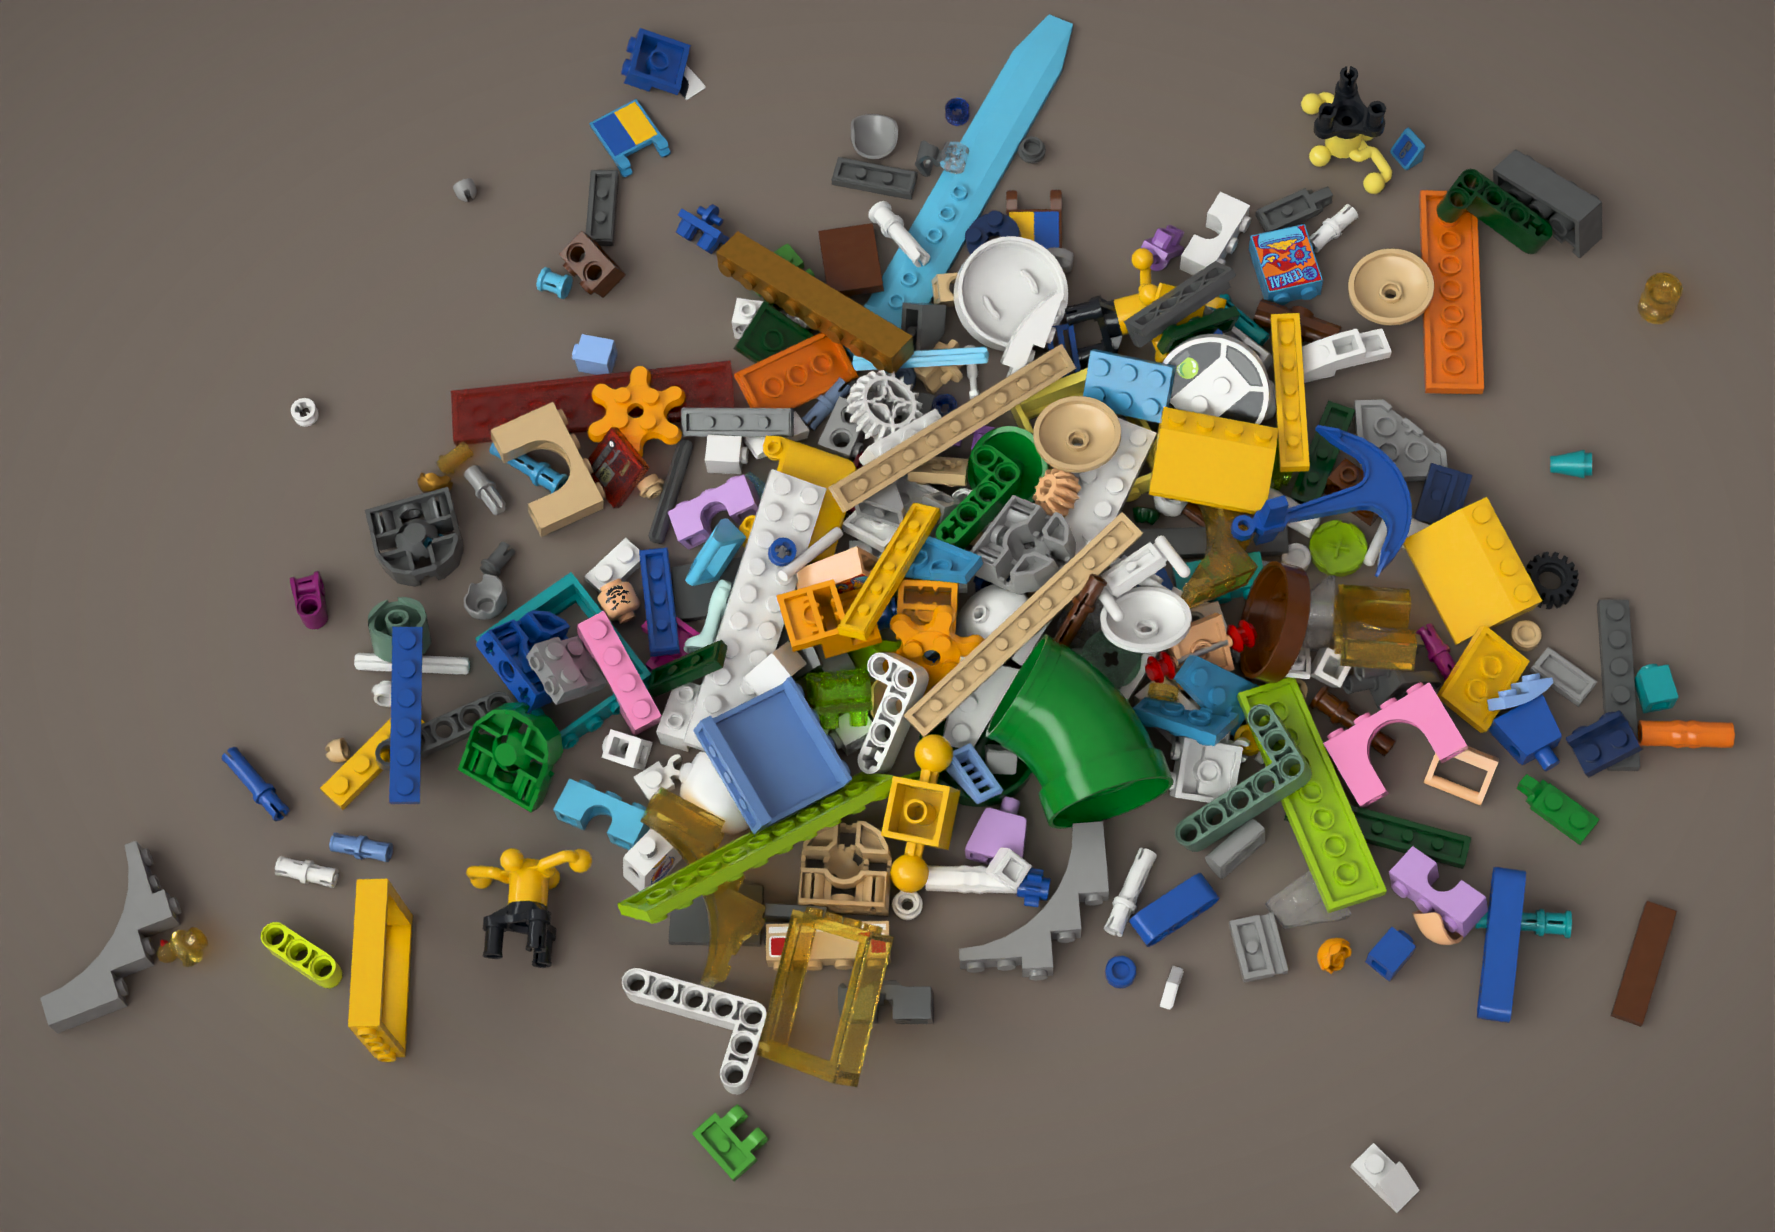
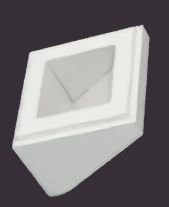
[985,847,1032,891]

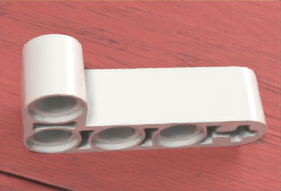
[858,652,929,774]

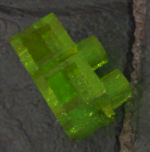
[806,669,873,730]

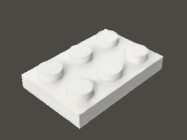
[842,474,940,553]

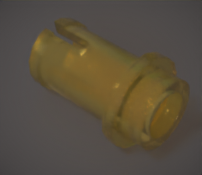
[436,441,474,475]

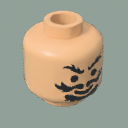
[597,579,641,624]

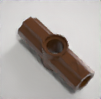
[1253,299,1342,343]

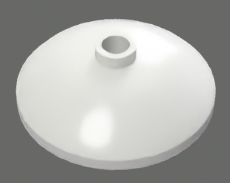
[956,584,1028,639]
[1100,586,1192,653]

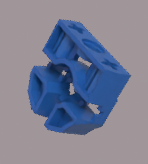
[476,610,570,714]

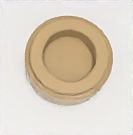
[1510,620,1542,651]

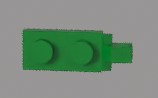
[1516,774,1600,845]

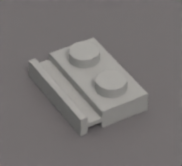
[1229,912,1288,983]

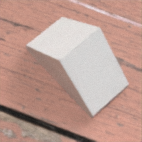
[743,641,807,696]

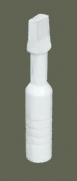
[964,345,980,399]

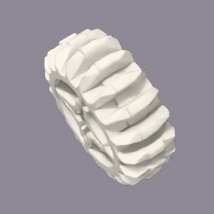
[846,370,923,443]

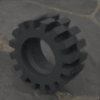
[1526,552,1579,609]

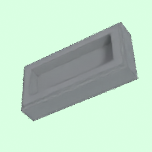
[1529,647,1597,707]

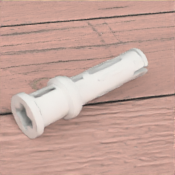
[868,201,930,267]

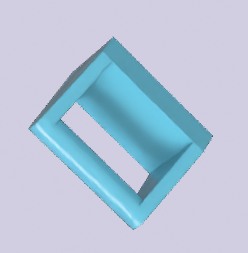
[685,518,746,586]

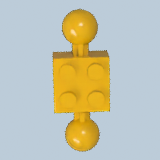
[881,734,961,893]

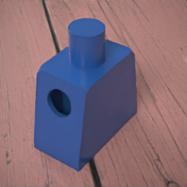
[1489,694,1562,771]

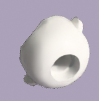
[679,752,749,835]

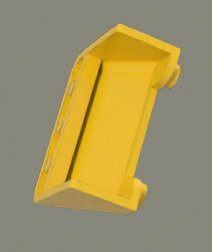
[739,436,857,563]

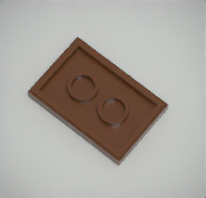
[818,223,884,297]

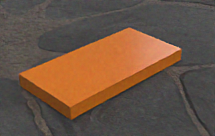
[734,332,859,409]

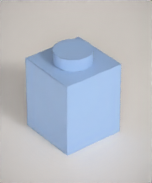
[572,334,618,378]

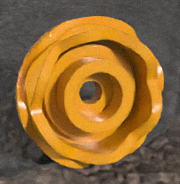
[1317,937,1352,974]

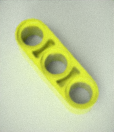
[261,922,343,988]

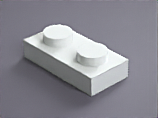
[584,538,641,593]

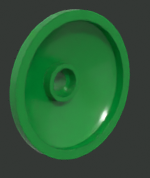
[968,426,1050,510]

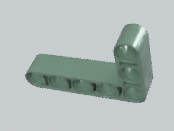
[1174,704,1312,852]

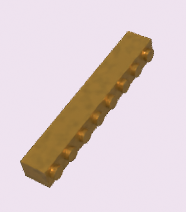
[716,231,914,373]

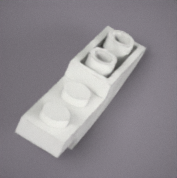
[1000,291,1066,377]
[1272,328,1392,383]

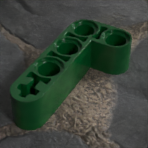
[1436,169,1552,254]

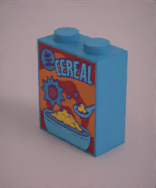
[1248,224,1323,306]

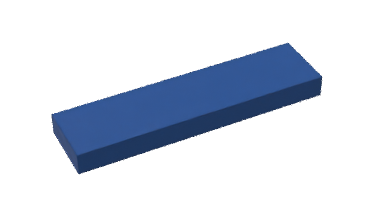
[639,547,680,657]

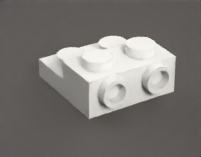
[1169,736,1243,803]

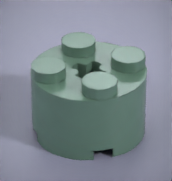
[368,597,432,663]

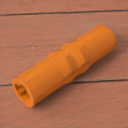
[1638,720,1735,748]

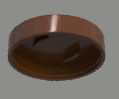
[1239,561,1311,683]

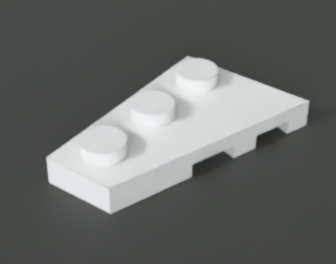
[943,656,1020,748]

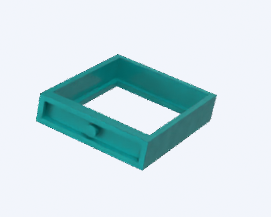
[475,572,652,749]

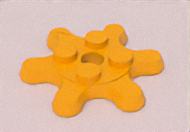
[587,366,686,463]
[882,605,985,696]

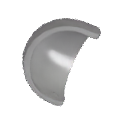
[851,114,898,159]

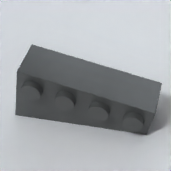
[1493,149,1602,258]

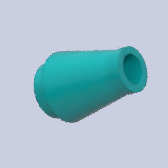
[1550,450,1592,478]

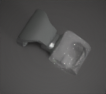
[915,140,969,177]

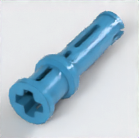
[490,443,569,493]

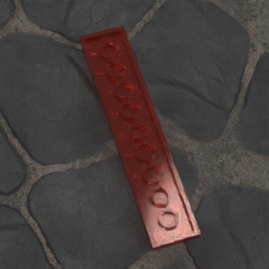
[451,361,735,446]

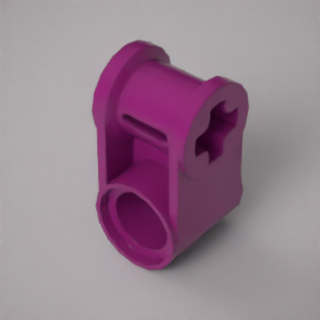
[290,571,328,630]

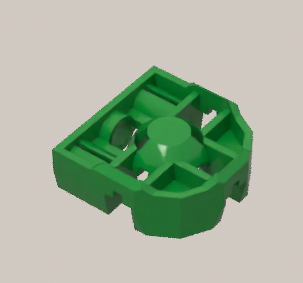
[457,702,563,812]

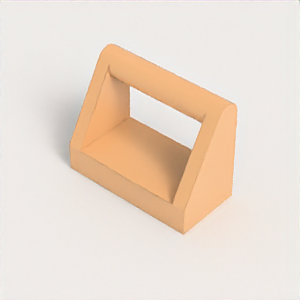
[1423,746,1499,806]

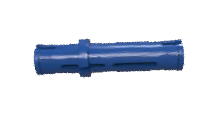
[222,747,290,821]

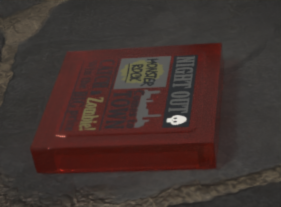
[588,427,650,508]

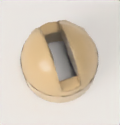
[325,738,350,763]

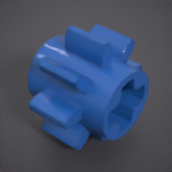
[1017,868,1051,907]

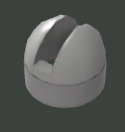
[453,178,477,202]

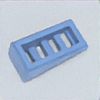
[946,743,1003,804]

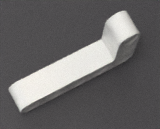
[622,968,769,1095]

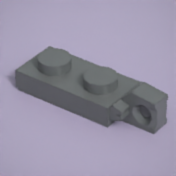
[1255,186,1333,232]

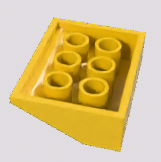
[1149,407,1278,515]
[1403,497,1542,645]

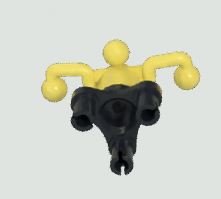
[1301,66,1392,194]

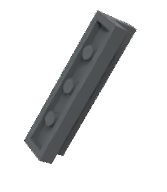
[1124,261,1236,348]

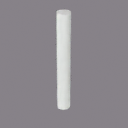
[778,527,843,581]

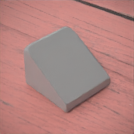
[985,744,1017,775]

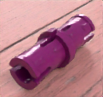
[1416,623,1456,681]

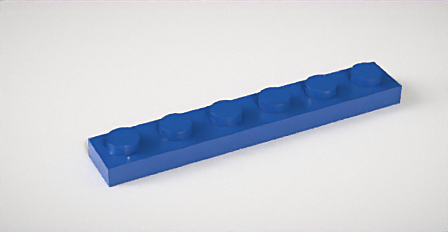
[389,627,423,804]

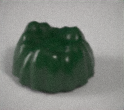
[1133,506,1161,525]

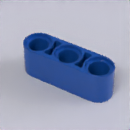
[1129,873,1220,947]

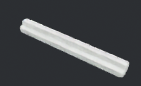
[354,653,470,675]

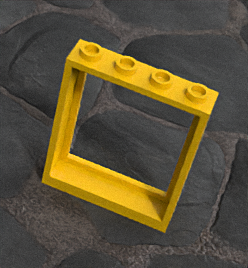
[348,879,413,1062]

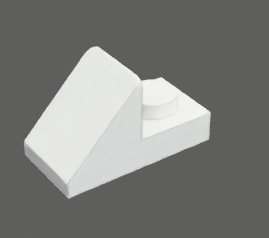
[1350,1143,1419,1213]

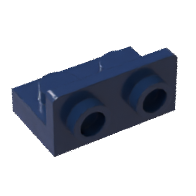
[1566,710,1643,778]

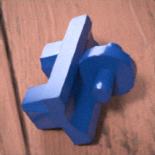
[676,204,730,254]

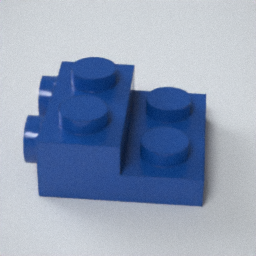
[621,28,691,95]

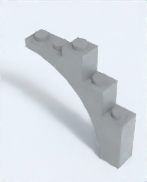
[959,822,1109,981]
[40,841,182,1033]

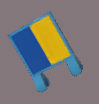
[589,99,671,177]

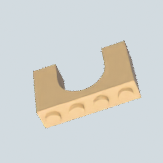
[491,402,606,537]

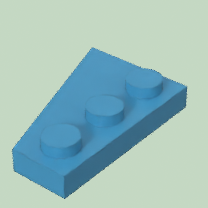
[1174,655,1259,735]

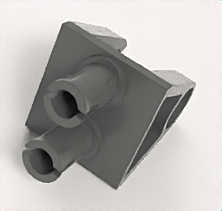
[1343,634,1441,709]

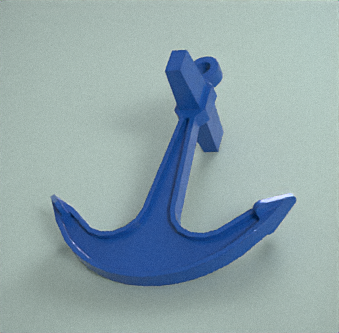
[1230,425,1412,577]

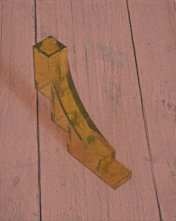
[1181,504,1258,609]

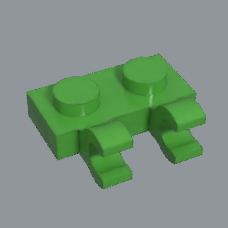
[692,1104,769,1182]

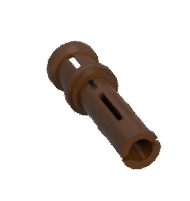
[1309,685,1396,757]

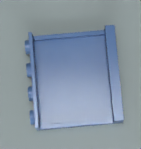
[693,676,852,835]

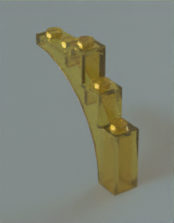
[640,787,766,988]

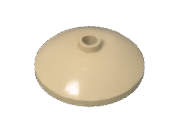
[1348,248,1434,325]
[1033,396,1121,473]

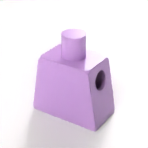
[965,797,1027,865]

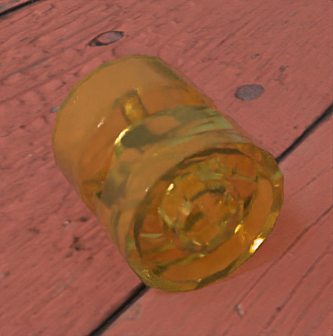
[1637,272,1683,324]

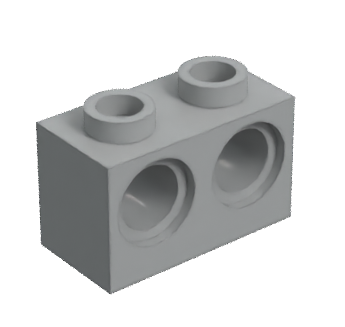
[817,396,866,462]

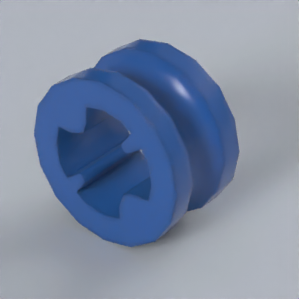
[768,537,797,566]

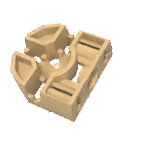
[797,821,893,916]

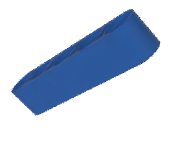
[1477,867,1526,1023]

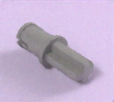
[464,465,506,515]

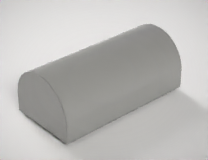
[1205,818,1265,879]

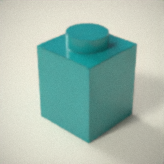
[1634,664,1679,714]

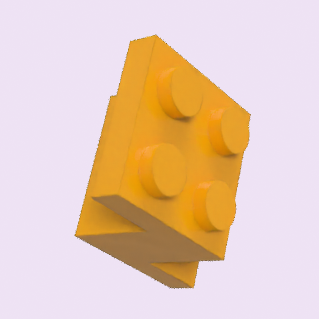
[896,578,959,640]
[776,579,882,659]

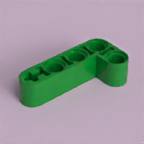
[936,445,1021,549]

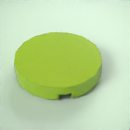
[1309,520,1368,577]

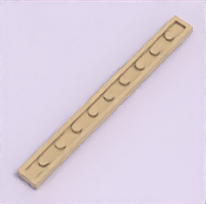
[828,344,1076,513]
[904,512,1143,737]

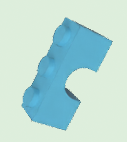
[553,779,653,850]

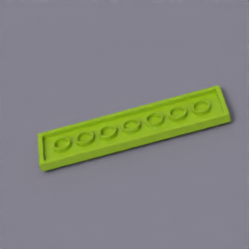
[1237,677,1387,913]

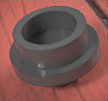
[1018,136,1046,163]

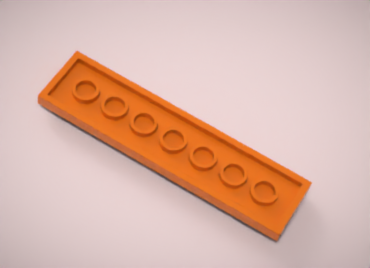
[1419,190,1484,394]

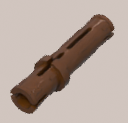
[1053,574,1107,647]

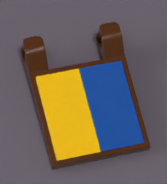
[1006,190,1062,249]

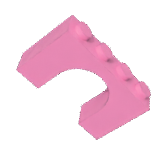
[577,611,662,736]
[1323,682,1469,808]

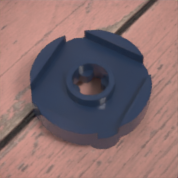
[965,210,1021,255]

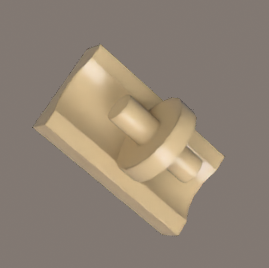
[914,339,963,395]

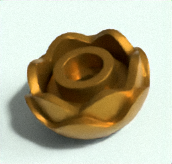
[417,473,453,493]

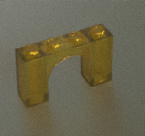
[1330,584,1417,671]

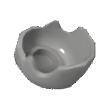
[464,574,507,620]

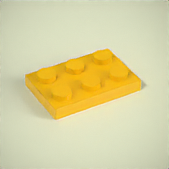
[1437,625,1530,733]

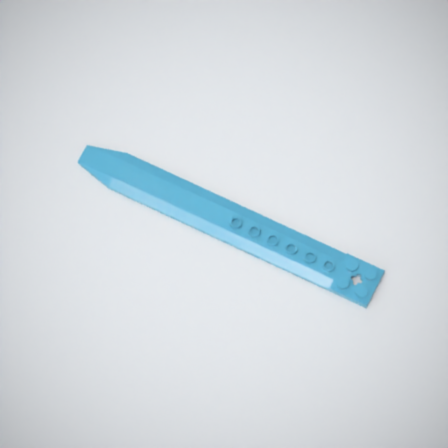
[843,14,1073,373]

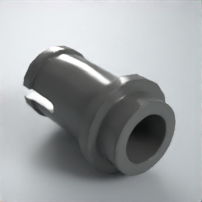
[480,542,515,577]

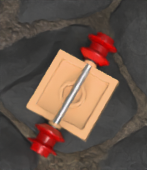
[1145,613,1257,690]

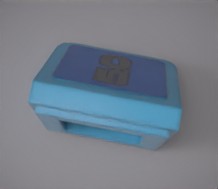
[1390,127,1425,170]

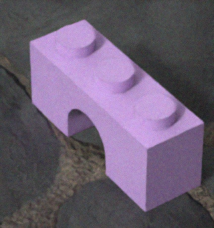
[668,474,760,550]
[1389,846,1488,937]

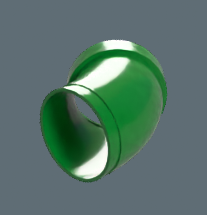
[986,635,1174,829]

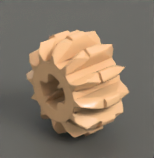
[1032,468,1081,516]

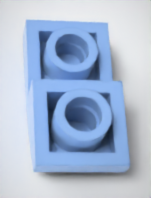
[1487,673,1553,711]

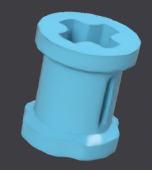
[536,267,573,299]

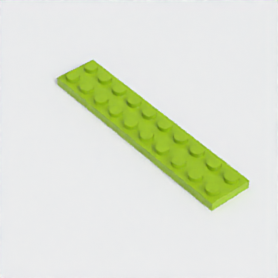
[617,771,893,924]

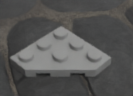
[1354,399,1448,482]

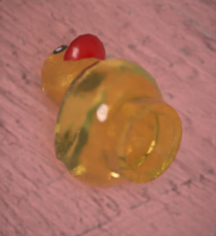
[157,927,208,967]

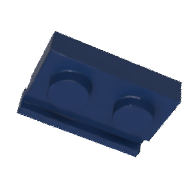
[1413,463,1473,524]

